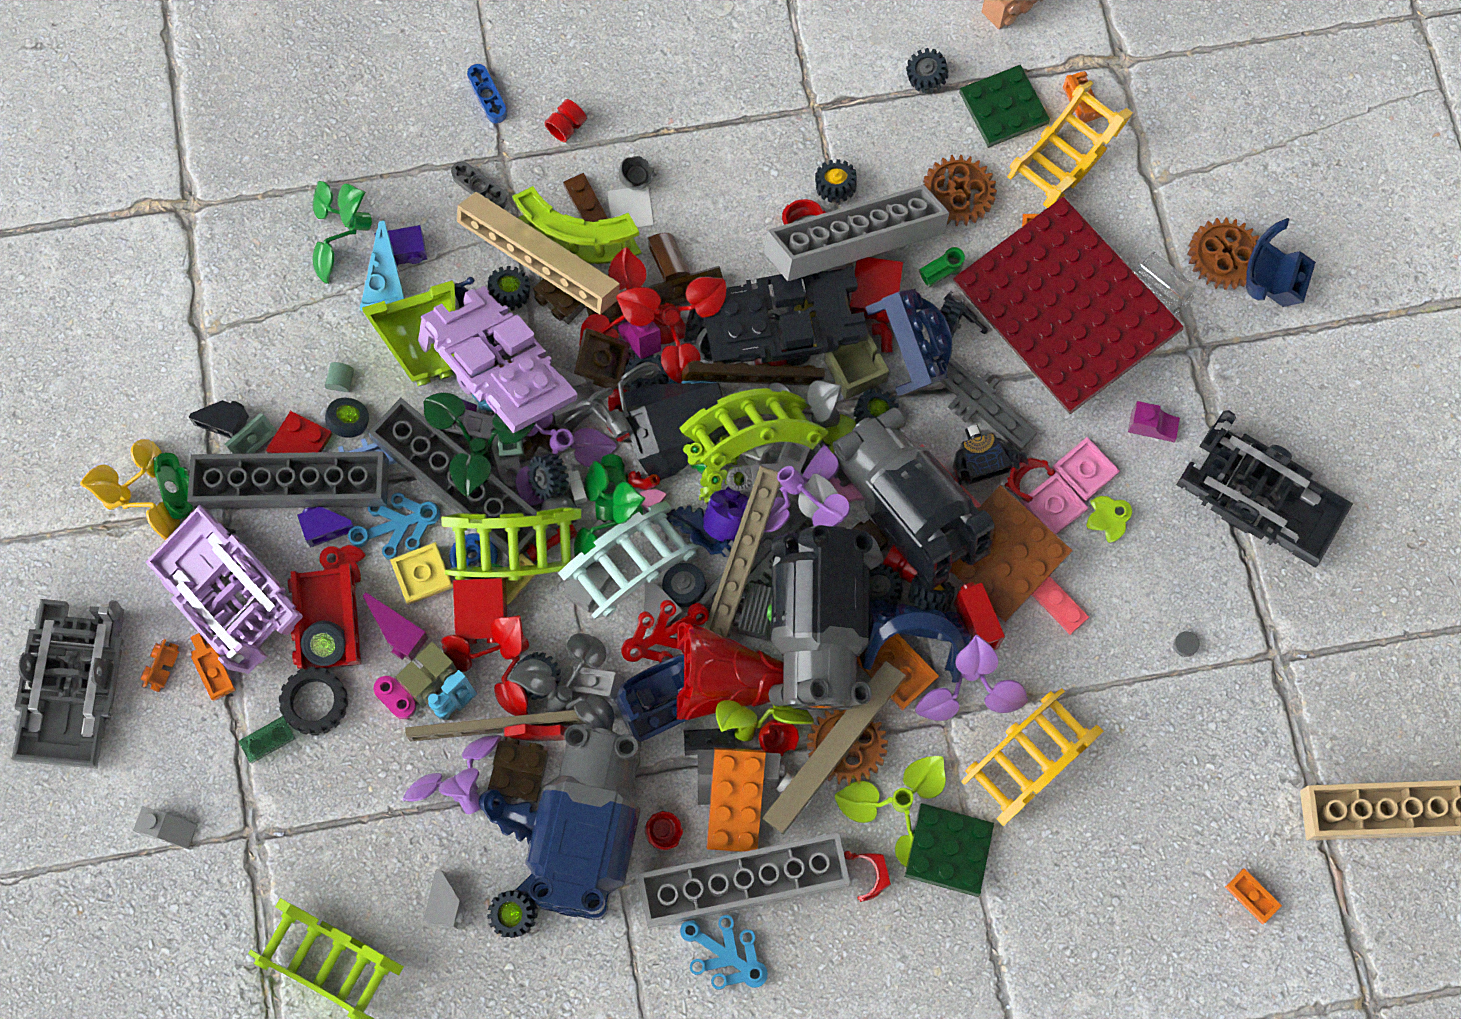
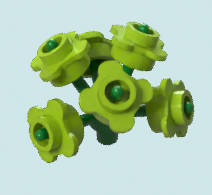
[683,436,744,504]

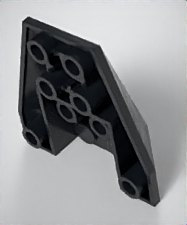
[624,383,728,481]

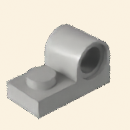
[570,666,625,703]

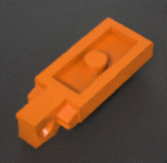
[190,633,236,702]

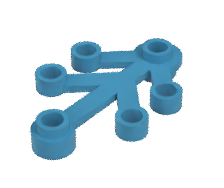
[348,493,441,560]
[680,915,768,990]

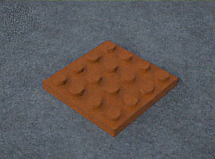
[951,485,1073,622]

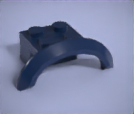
[1246,218,1316,307]

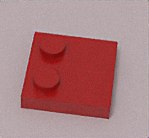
[266,411,333,453]

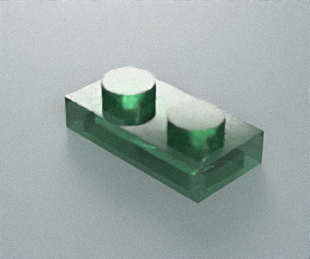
[238,716,296,764]

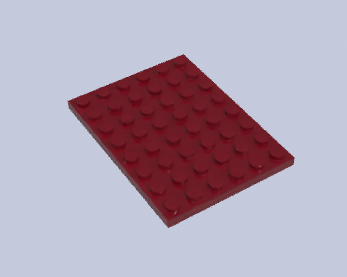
[953,196,1184,414]

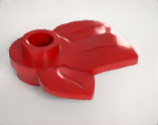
[319,545,366,583]

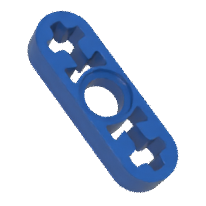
[467,64,507,123]

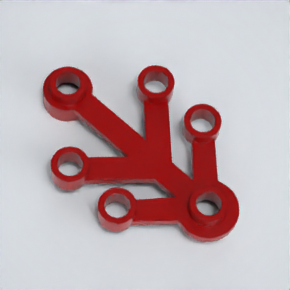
[621,600,709,663]

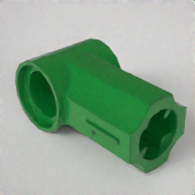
[919,247,965,288]

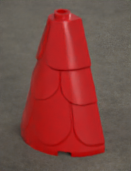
[677,622,784,720]

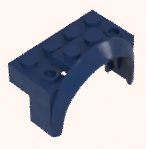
[866,289,953,396]
[859,600,971,683]
[614,654,687,742]

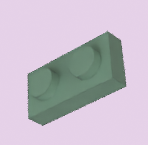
[224,413,277,454]

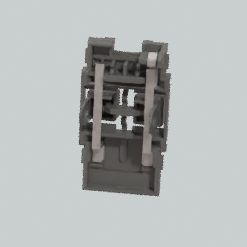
[11,599,124,769]

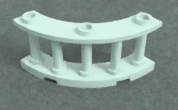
[558,501,700,619]

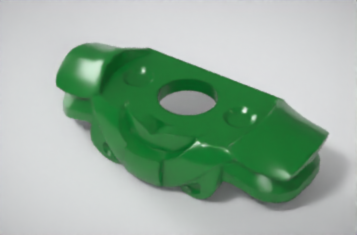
[153,453,193,519]
[595,454,628,523]

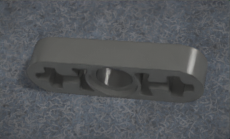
[451,161,508,209]

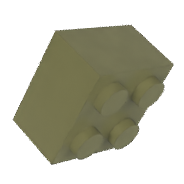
[824,331,889,400]
[395,642,457,708]

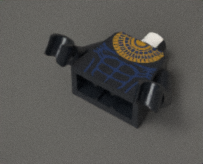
[952,425,1029,486]

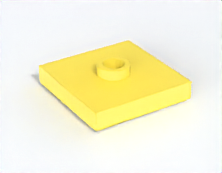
[390,542,453,605]

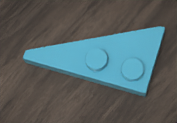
[360,220,405,310]

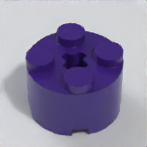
[703,486,749,542]

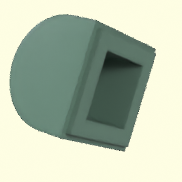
[325,362,354,392]
[497,434,524,457]

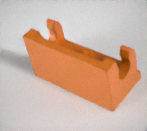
[1063,71,1104,123]

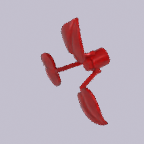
[579,247,686,345]
[616,277,726,384]
[441,615,529,716]

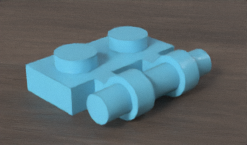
[428,670,477,720]

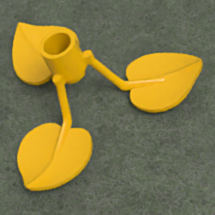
[80,439,180,540]

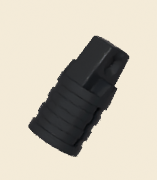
[684,304,706,345]

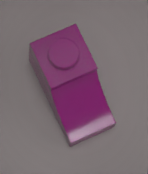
[618,321,661,359]
[1128,401,1180,442]

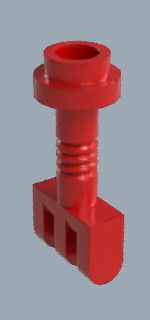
[526,524,577,562]

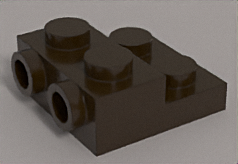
[533,278,586,325]
[574,328,631,390]
[487,737,549,803]

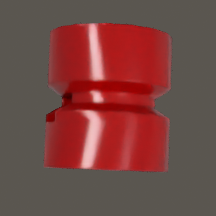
[544,99,587,143]
[883,545,918,583]

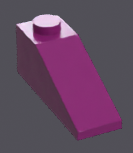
[363,592,429,661]

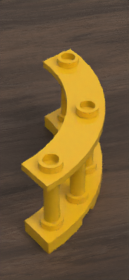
[1007,80,1133,208]
[961,688,1104,826]

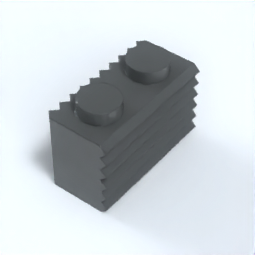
[734,582,772,640]

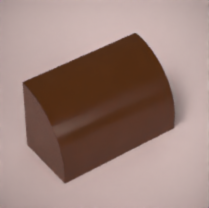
[648,233,691,282]

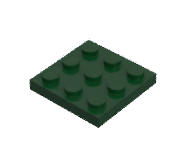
[959,64,1050,148]
[904,803,994,897]

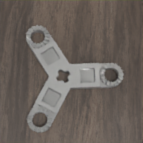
[443,409,522,488]
[726,420,814,526]

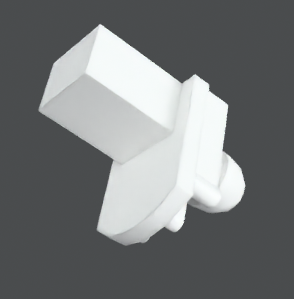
[563,464,587,505]

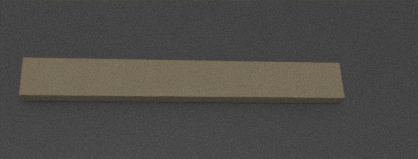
[705,466,781,638]
[763,661,906,835]
[405,710,586,742]

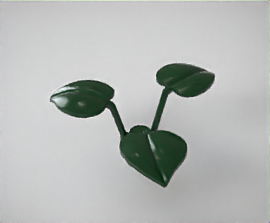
[423,393,536,497]

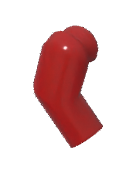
[872,322,893,353]
[628,471,660,490]

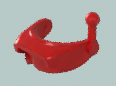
[782,199,826,225]
[1004,458,1055,503]
[844,851,891,902]

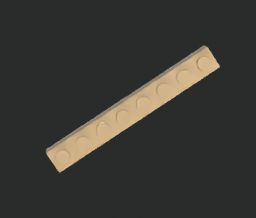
[457,192,620,314]

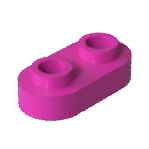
[373,676,416,719]

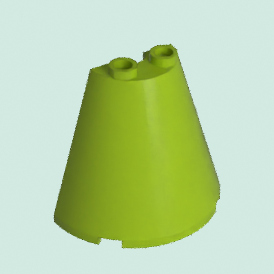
[362,280,455,387]

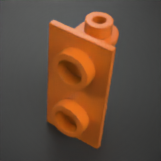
[140,639,179,692]

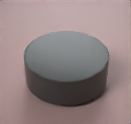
[1173,631,1200,657]

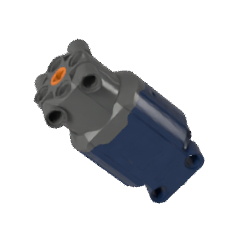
[525,725,642,920]

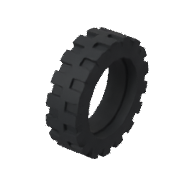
[279,667,348,735]

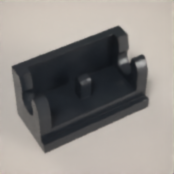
[683,728,735,756]

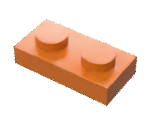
[1225,868,1282,924]

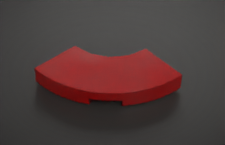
[504,724,567,741]

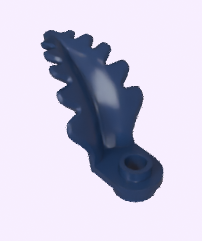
[666,505,732,557]
[479,789,537,845]

